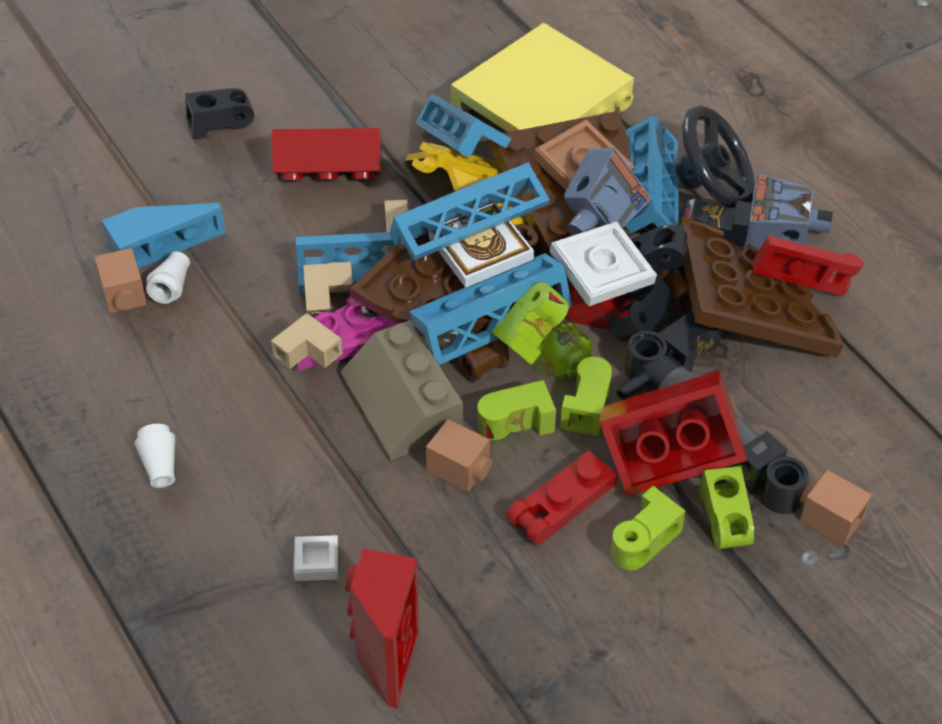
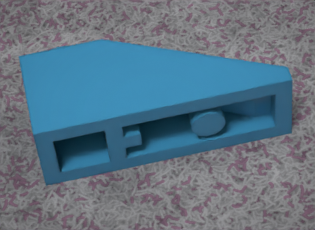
[102,203,226,269]

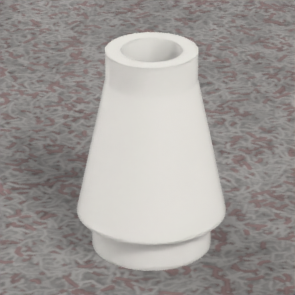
[146,252,190,304]
[134,424,175,488]

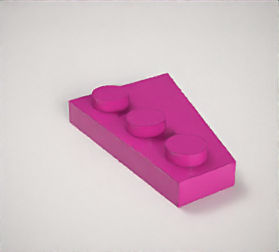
[296,297,400,371]

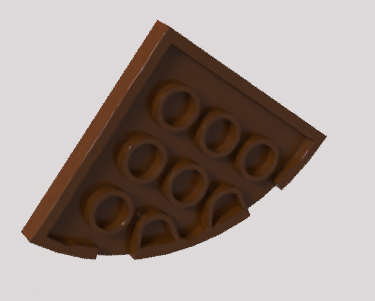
[488,111,630,256]
[677,216,844,357]
[350,233,568,331]

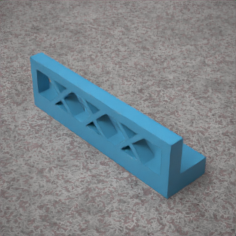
[416,93,511,158]
[625,114,679,233]
[389,162,550,261]
[296,232,395,295]
[409,253,572,365]

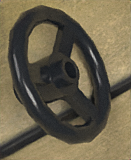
[676,105,755,208]

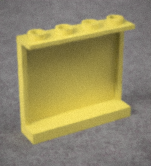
[451,23,634,132]

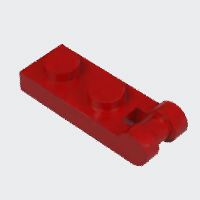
[751,235,864,296]
[505,450,618,545]

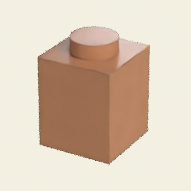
[95,248,147,314]
[426,419,493,492]
[800,470,872,546]

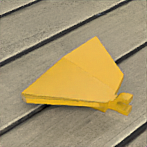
[404,142,530,226]

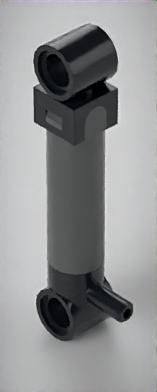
[616,331,809,514]

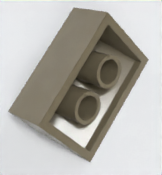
[340,320,463,461]

